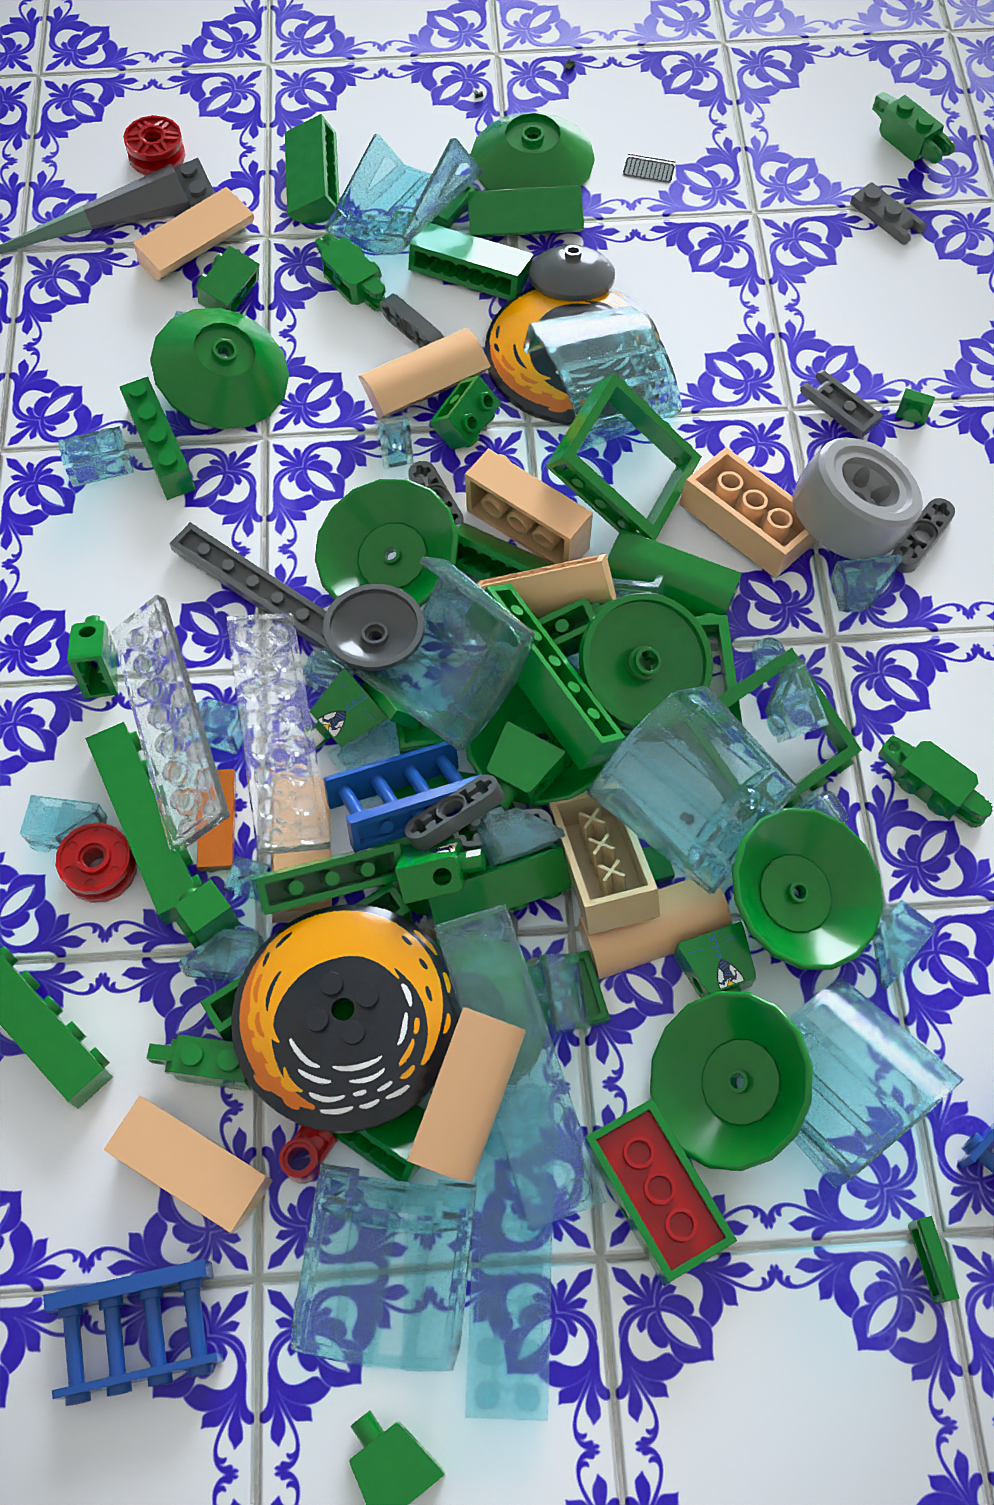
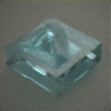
[224,856,271,900]

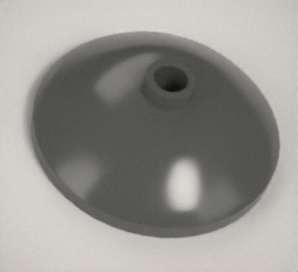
[529,244,615,301]
[323,584,425,671]

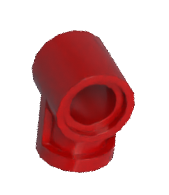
[279,1126,338,1184]

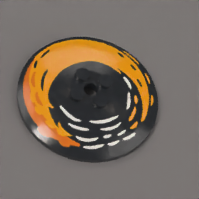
[485,287,662,424]
[231,905,461,1133]

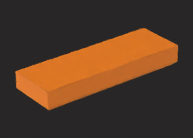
[197,769,236,871]

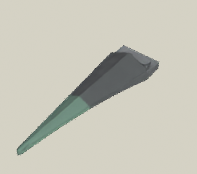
[0,157,215,254]

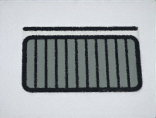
[623,154,676,183]

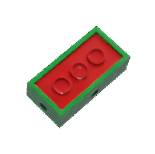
[583,1098,737,1286]

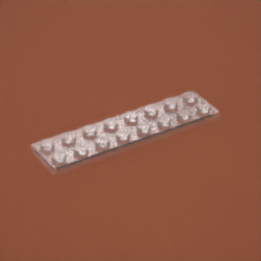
[111,594,230,852]
[226,613,331,855]

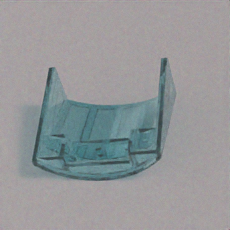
[324,134,483,255]
[523,305,682,453]
[355,556,535,751]
[587,686,799,894]
[739,977,965,1189]
[291,1164,477,1371]

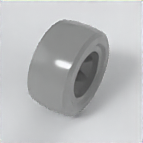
[793,437,923,561]

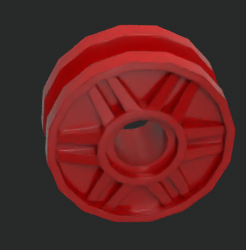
[123,115,186,175]
[55,823,137,903]

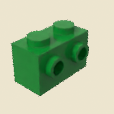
[196,245,260,312]
[429,376,501,450]
[174,879,244,955]

